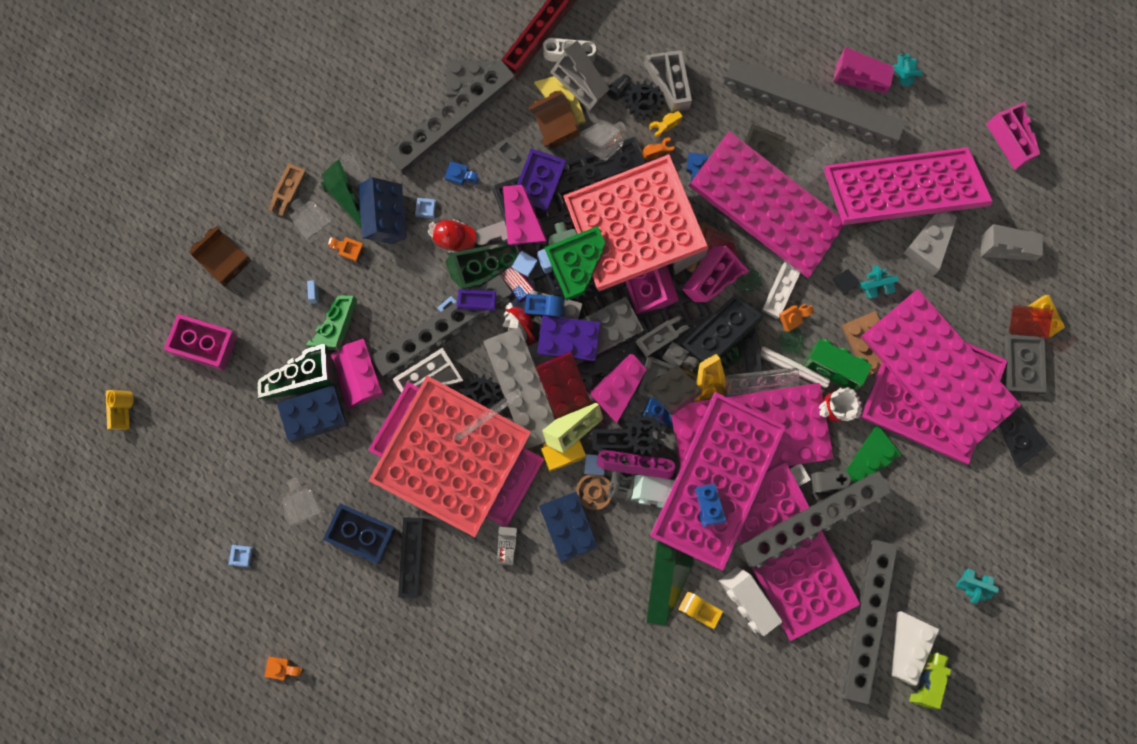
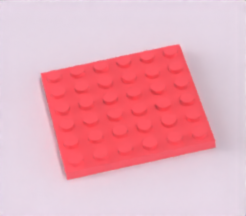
[564,155,708,291]
[369,376,531,537]

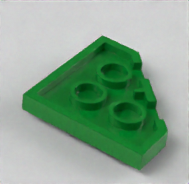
[544,226,605,301]

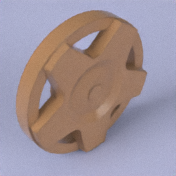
[576,474,611,510]

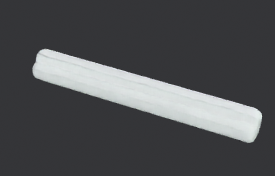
[760,347,830,389]

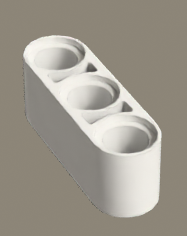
[543,38,596,62]

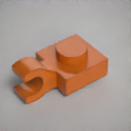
[642,137,674,161]
[328,237,363,262]
[779,304,814,332]
[264,656,302,680]

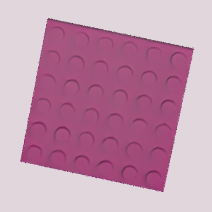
[860,342,1008,465]

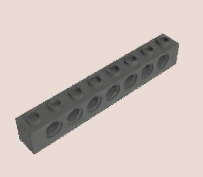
[386,60,515,174]
[370,275,513,379]
[738,472,891,568]
[840,540,899,704]

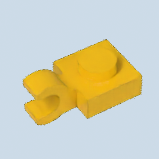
[649,111,682,137]

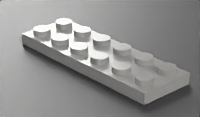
[483,327,555,449]

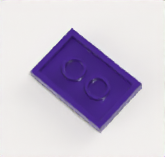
[517,148,566,213]
[537,315,600,362]

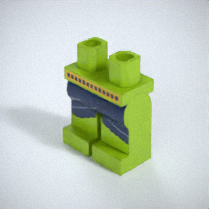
[909,653,951,709]

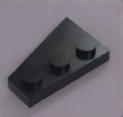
[999,408,1048,468]

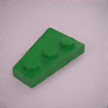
[306,295,358,350]
[845,425,901,485]

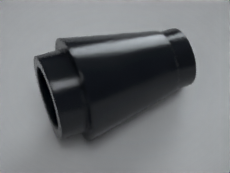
[607,74,631,101]

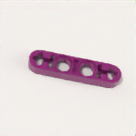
[597,450,675,479]

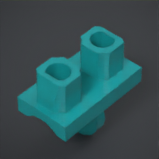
[893,54,922,86]
[859,266,899,298]
[956,569,999,604]

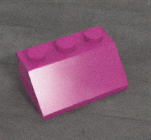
[626,265,679,314]
[331,339,384,409]

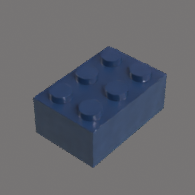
[358,177,407,244]
[277,385,348,443]
[539,492,598,563]
[323,503,397,565]

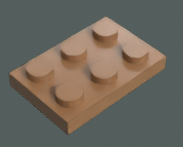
[841,311,882,376]

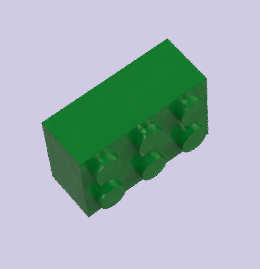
[803,339,872,391]

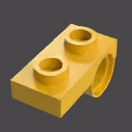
[1027,295,1065,337]
[106,390,133,430]
[678,592,723,629]

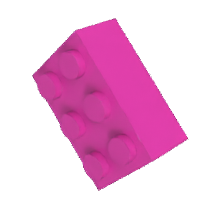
[164,314,238,372]

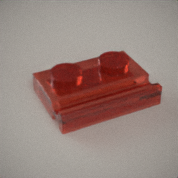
[1008,305,1053,338]

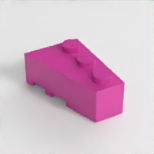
[833,47,894,94]
[986,102,1040,170]
[503,185,548,245]
[682,246,749,302]
[588,354,647,423]

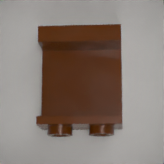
[528,90,582,150]
[189,226,251,287]

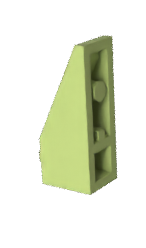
[542,403,603,453]

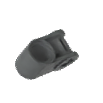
[608,463,635,502]
[811,471,851,494]

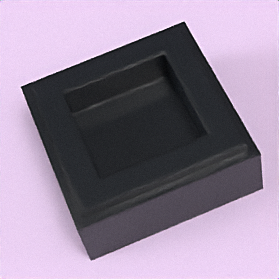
[832,269,859,295]

